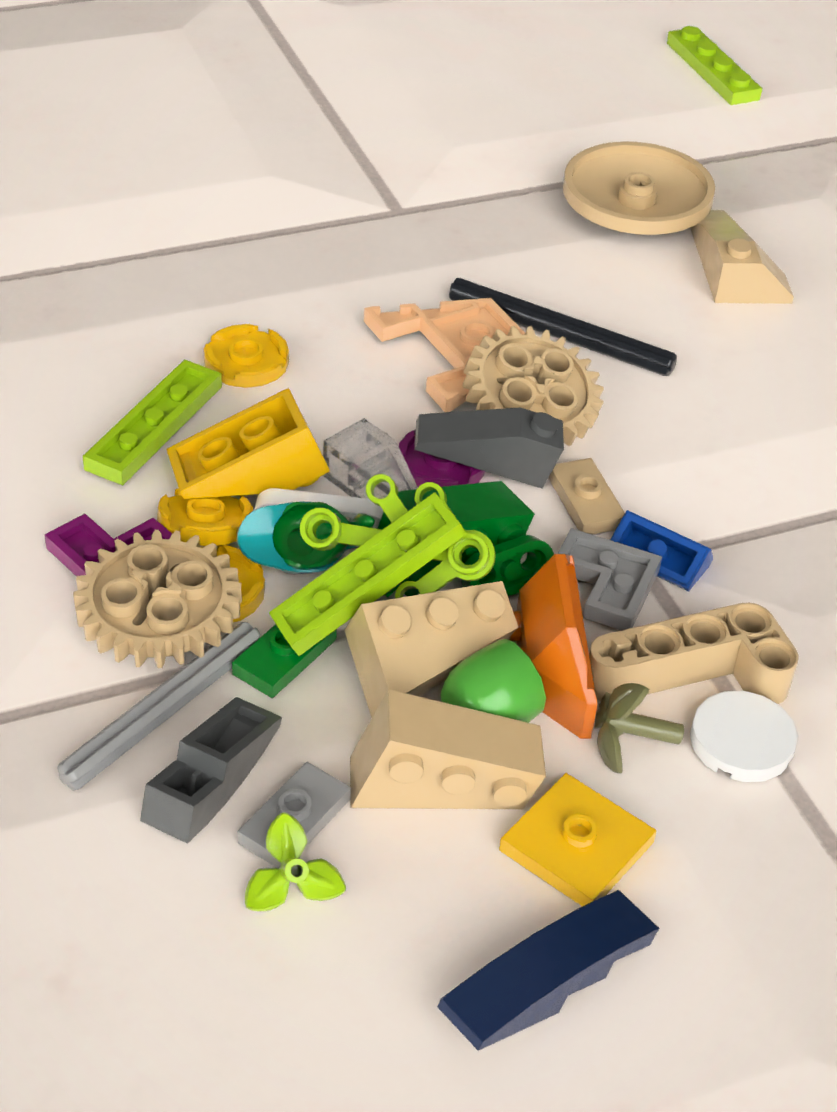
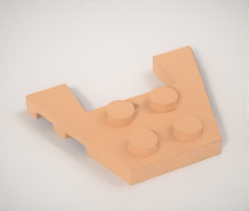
[364,298,525,412]

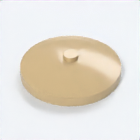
[563,141,715,235]

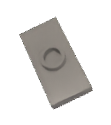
[237,762,351,868]

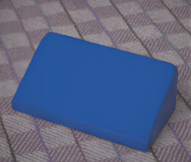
[610,510,713,592]

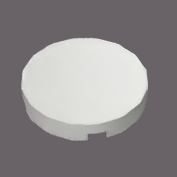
[690,691,798,782]

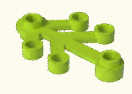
[300,474,496,598]

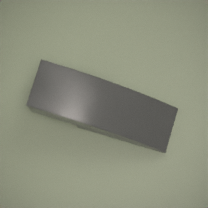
[140,697,282,844]

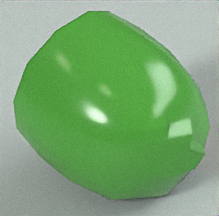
[441,639,546,723]

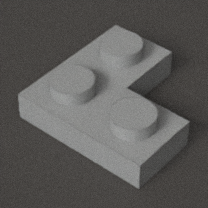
[558,528,662,630]

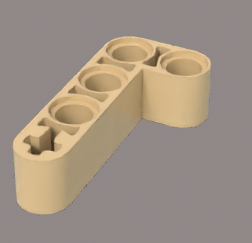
[589,602,799,704]

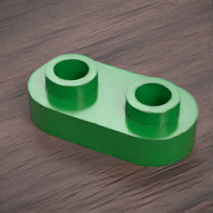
[461,535,554,596]

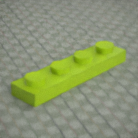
[667,26,763,105]
[83,359,222,486]
[269,492,467,656]

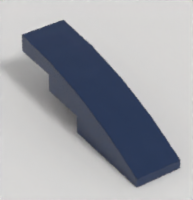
[437,890,660,1051]

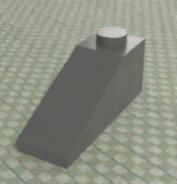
[414,407,564,488]

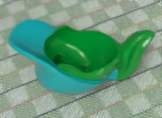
[237,501,375,574]

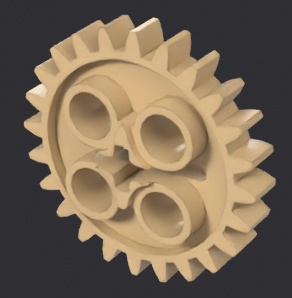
[463,326,604,446]
[73,530,242,668]

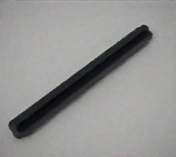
[449,278,677,376]

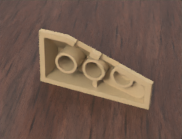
[690,210,794,304]

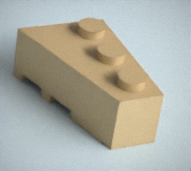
[344,581,518,718]
[350,689,546,809]

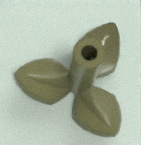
[594,683,684,773]

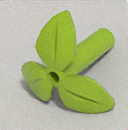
[245,812,346,912]

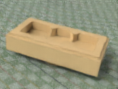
[549,458,625,535]

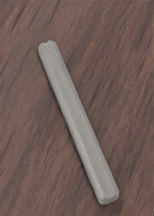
[57,622,261,790]

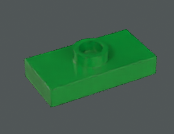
[232,624,337,699]

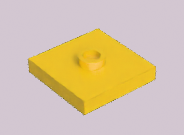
[499,773,657,906]

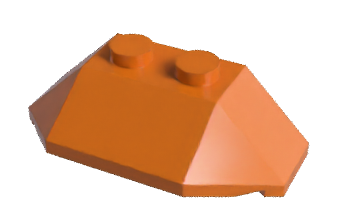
[508,554,598,739]

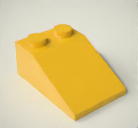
[166,387,330,499]

